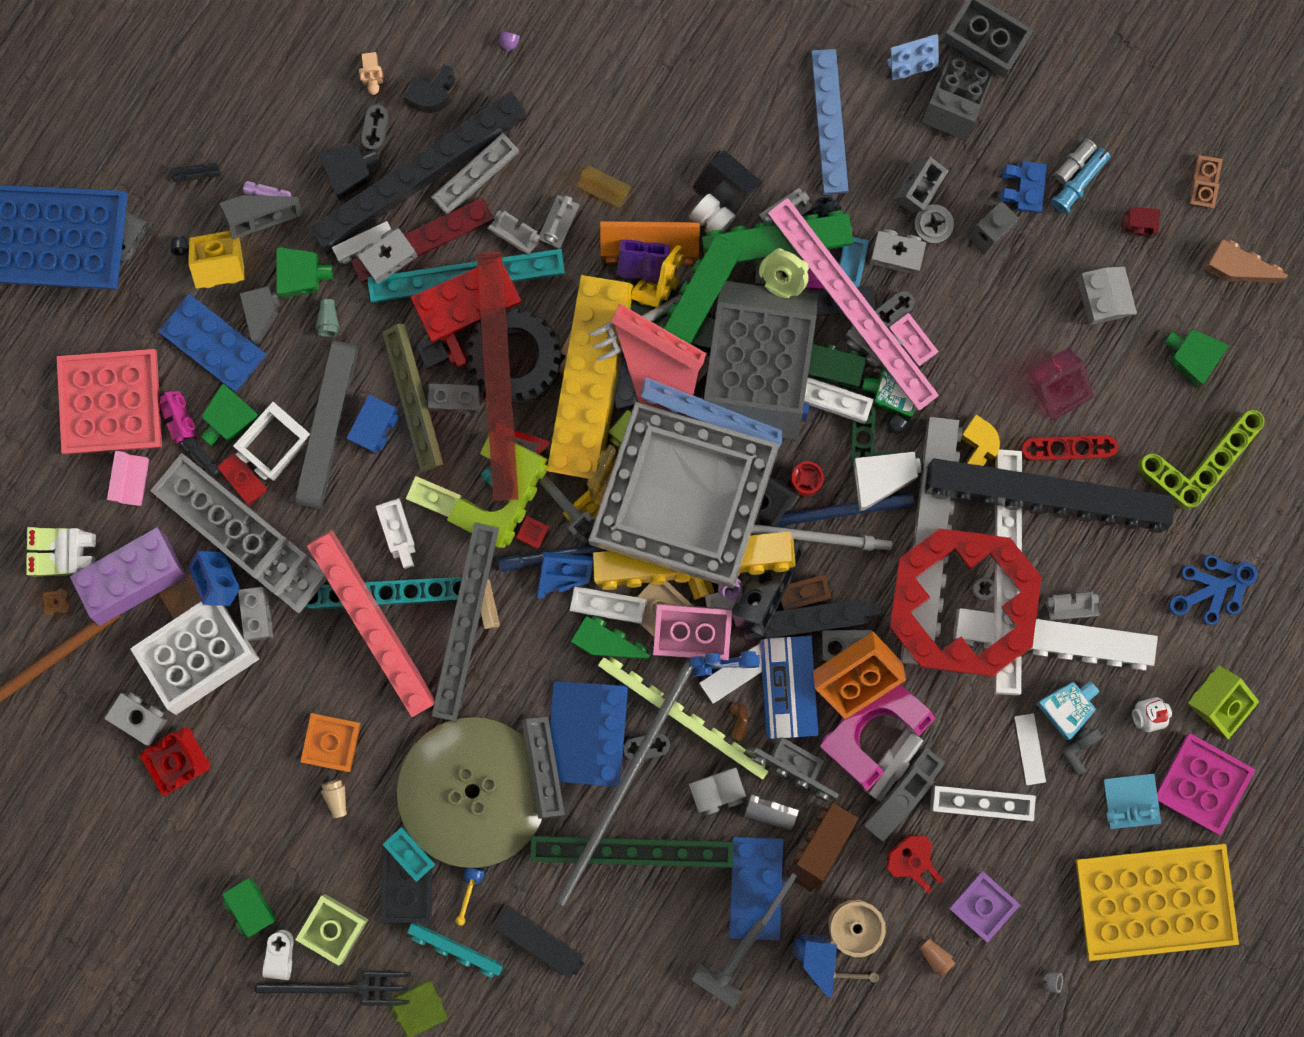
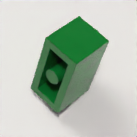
[222,877,277,938]

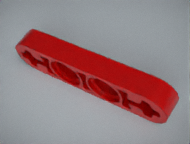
[1021,435,1118,461]

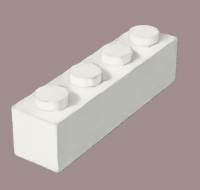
[332,221,391,264]

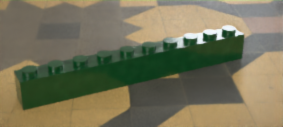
[630,299,866,390]

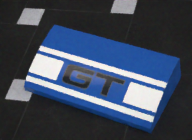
[760,636,818,739]

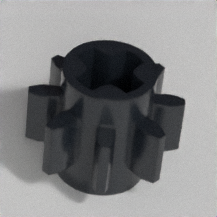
[811,196,842,218]

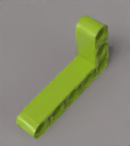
[1137,410,1264,510]

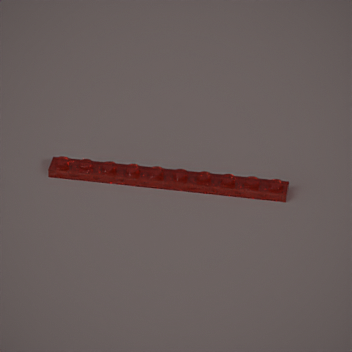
[477,252,519,502]

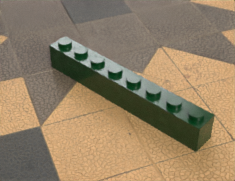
[530,835,733,868]

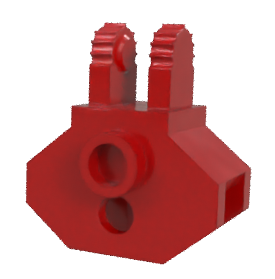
[886,835,943,894]

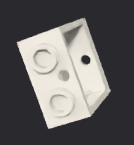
[234,402,310,481]

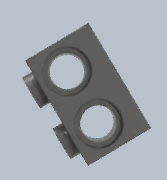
[428,384,481,414]
[821,630,872,662]

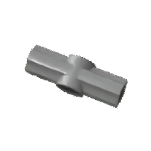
[863,728,924,802]

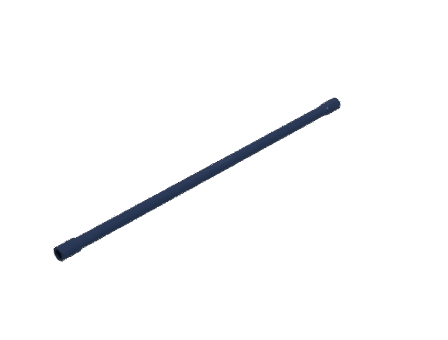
[498,492,914,572]

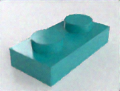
[382,827,436,882]

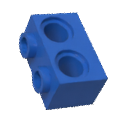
[189,551,240,606]

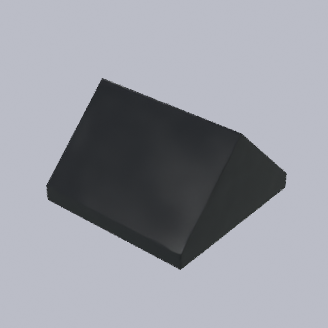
[693,150,762,214]

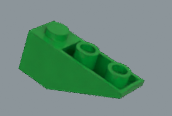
[571,615,650,659]

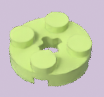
[759,248,809,298]

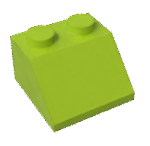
[1188,665,1259,740]

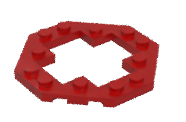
[890,528,1042,678]

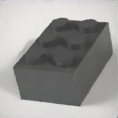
[942,0,1034,79]

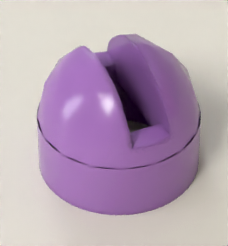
[499,31,520,50]

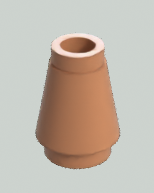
[919,939,956,977]

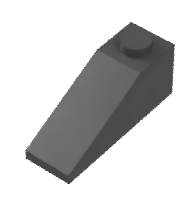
[220,195,302,239]

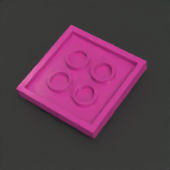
[1157,733,1255,836]

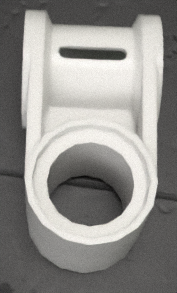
[263,930,294,980]

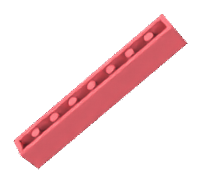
[307,530,435,717]

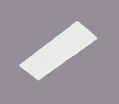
[1015,713,1046,785]

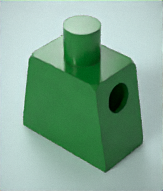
[277,248,333,298]
[1164,329,1228,388]
[201,384,260,446]

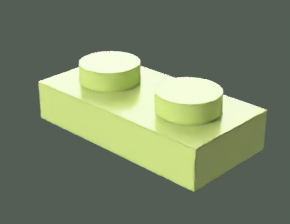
[406,476,462,517]

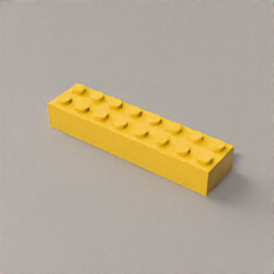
[547,275,634,480]

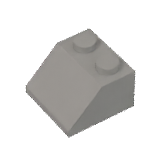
[1077,267,1137,326]

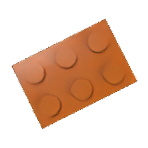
[813,631,906,720]

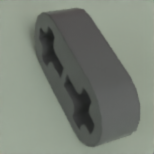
[362,105,389,152]
[875,291,915,329]
[624,734,670,760]

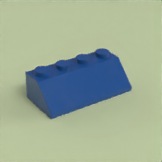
[793,934,837,997]

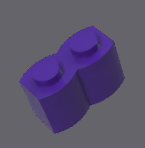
[617,240,670,283]

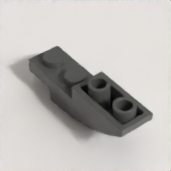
[863,747,945,842]

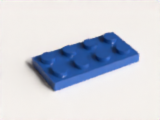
[158,294,267,392]
[729,837,783,940]

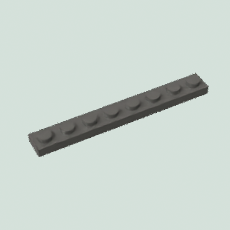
[432,522,499,721]

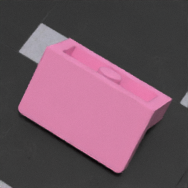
[107,451,149,506]

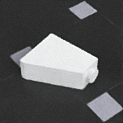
[853,452,921,511]

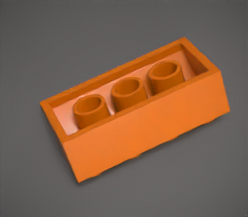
[600,221,700,266]

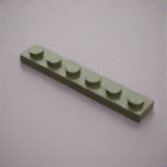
[382,324,444,472]

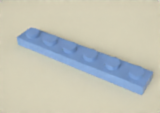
[811,49,848,195]
[641,377,782,448]

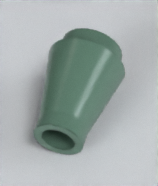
[315,299,340,337]

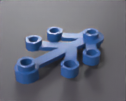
[1168,555,1258,625]
[690,651,760,676]

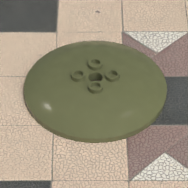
[397,717,542,868]

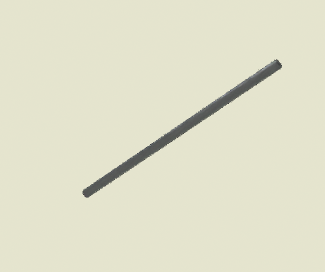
[556,657,694,906]

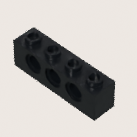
[732,539,804,635]

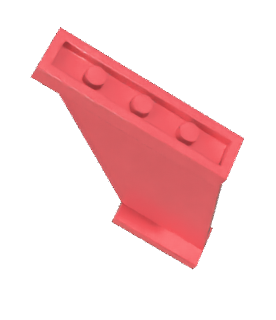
[611,304,706,417]

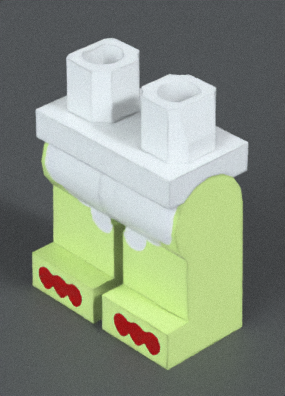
[27,527,96,577]

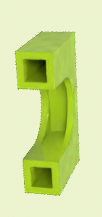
[447,432,549,548]

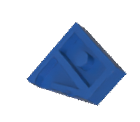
[536,552,593,599]

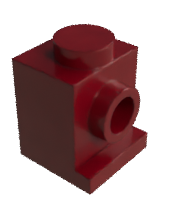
[1121,207,1160,238]

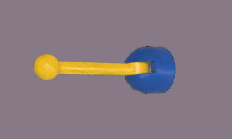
[455,868,485,926]

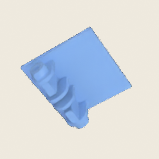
[887,34,939,80]

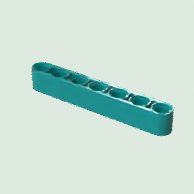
[305,577,462,609]

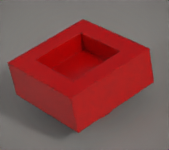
[516,516,549,549]

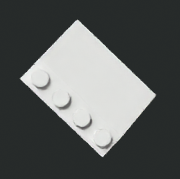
[130,601,259,715]

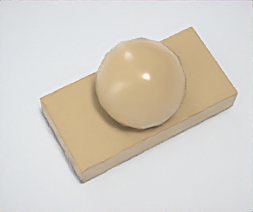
[479,579,500,629]

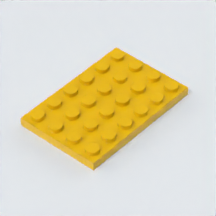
[1075,844,1239,961]

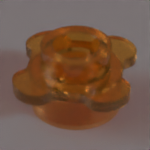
[43,589,70,615]

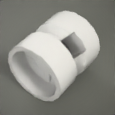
[689,194,736,234]

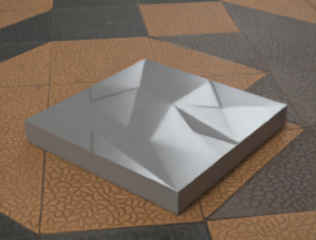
[589,401,779,589]

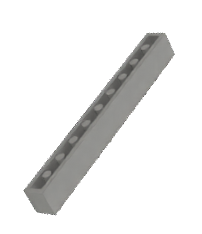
[900,417,962,666]

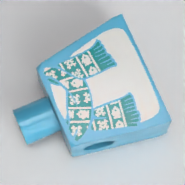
[1036,681,1099,740]

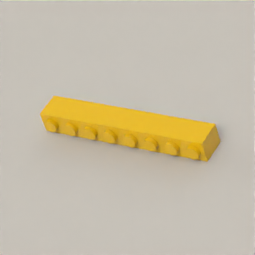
[593,531,795,590]

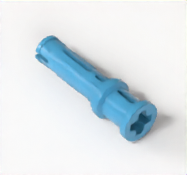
[1051,148,1111,215]

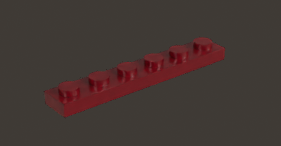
[351,198,494,283]

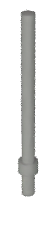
[751,525,892,551]

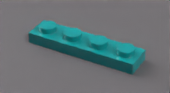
[407,923,504,977]

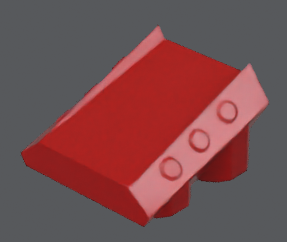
[139,727,210,796]

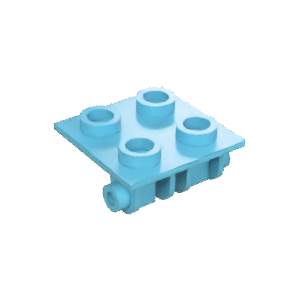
[1104,774,1161,829]

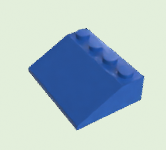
[550,681,628,787]

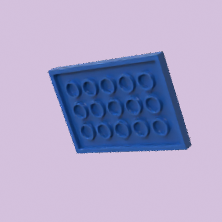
[0,185,128,290]

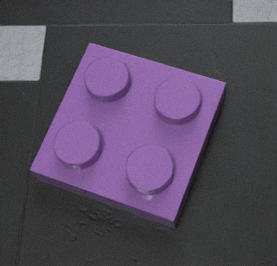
[949,871,1020,943]

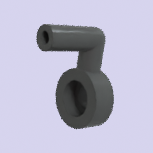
[1063,727,1103,775]

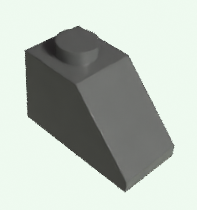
[240,286,280,345]

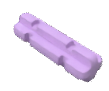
[243,181,291,197]

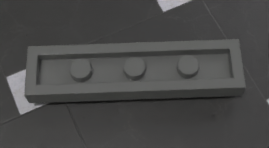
[522,717,565,819]

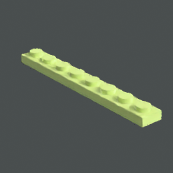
[598,657,769,780]

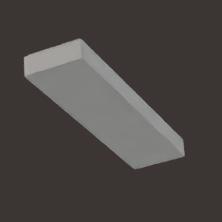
[431,133,519,215]

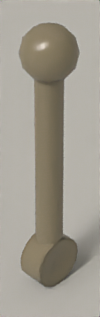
[834,971,879,983]

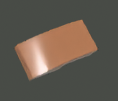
[1190,155,1223,208]

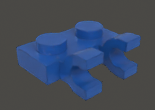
[1000,161,1047,214]

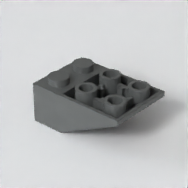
[922,55,994,141]

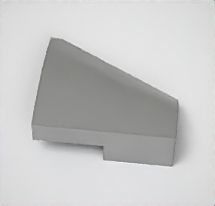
[743,795,798,831]

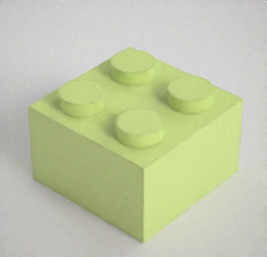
[296,894,368,966]

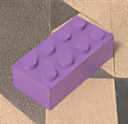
[70,527,187,626]

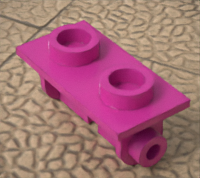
[159,391,197,443]

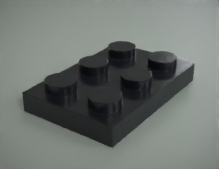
[381,846,433,923]

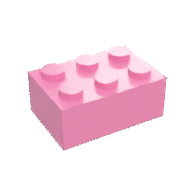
[653,603,732,660]

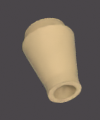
[321,779,347,818]

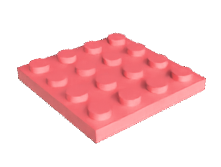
[57,349,162,455]

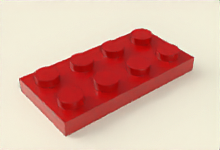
[411,258,521,343]

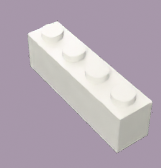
[930,786,1036,821]

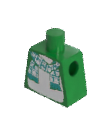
[862,368,922,420]

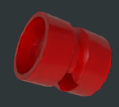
[790,462,824,497]

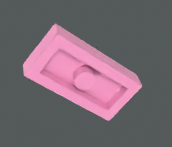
[889,313,939,367]

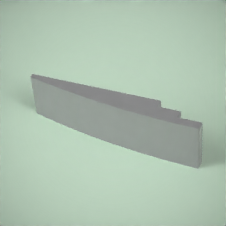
[150,453,327,613]

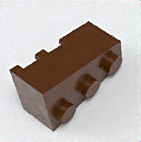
[786,803,859,892]

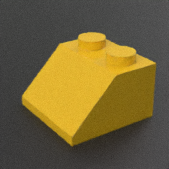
[189,231,244,289]

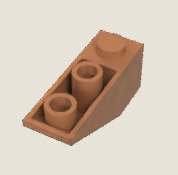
[1204,239,1288,283]

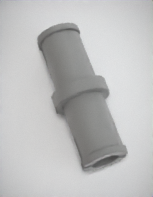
[1054,139,1097,184]

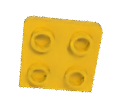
[631,245,684,308]

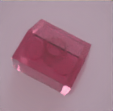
[1026,347,1094,421]

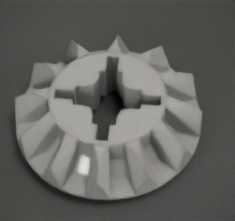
[915,205,954,243]

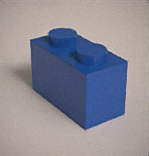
[347,394,399,454]

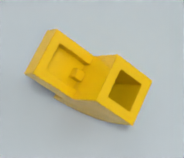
[961,415,1000,466]

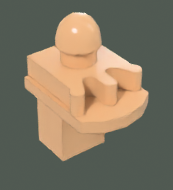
[359,52,384,95]

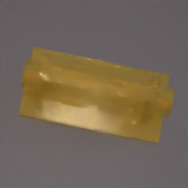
[577,165,631,208]

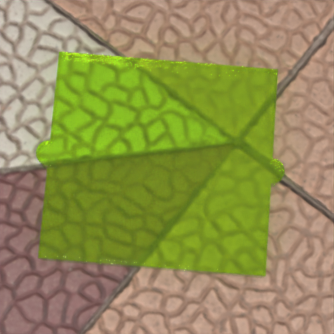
[393,981,448,1037]

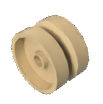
[828,899,886,957]

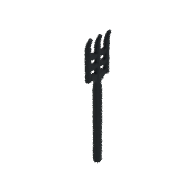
[255,971,411,1006]

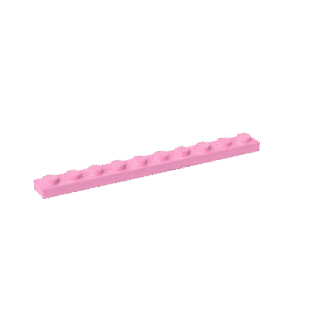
[767,198,939,411]

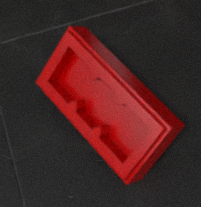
[217,451,268,505]

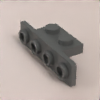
[746,737,839,801]

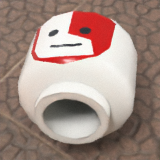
[1132,697,1172,732]

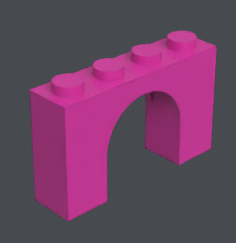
[820,684,936,791]

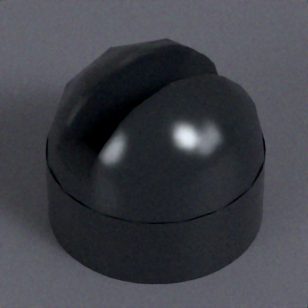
[170,235,189,255]
[888,413,909,434]

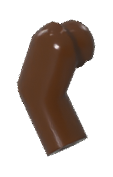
[729,702,748,741]

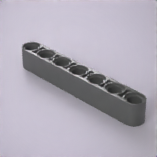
[295,340,358,510]

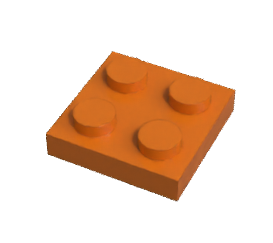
[301,713,361,772]

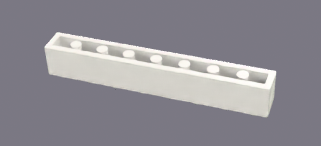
[953,608,1158,670]

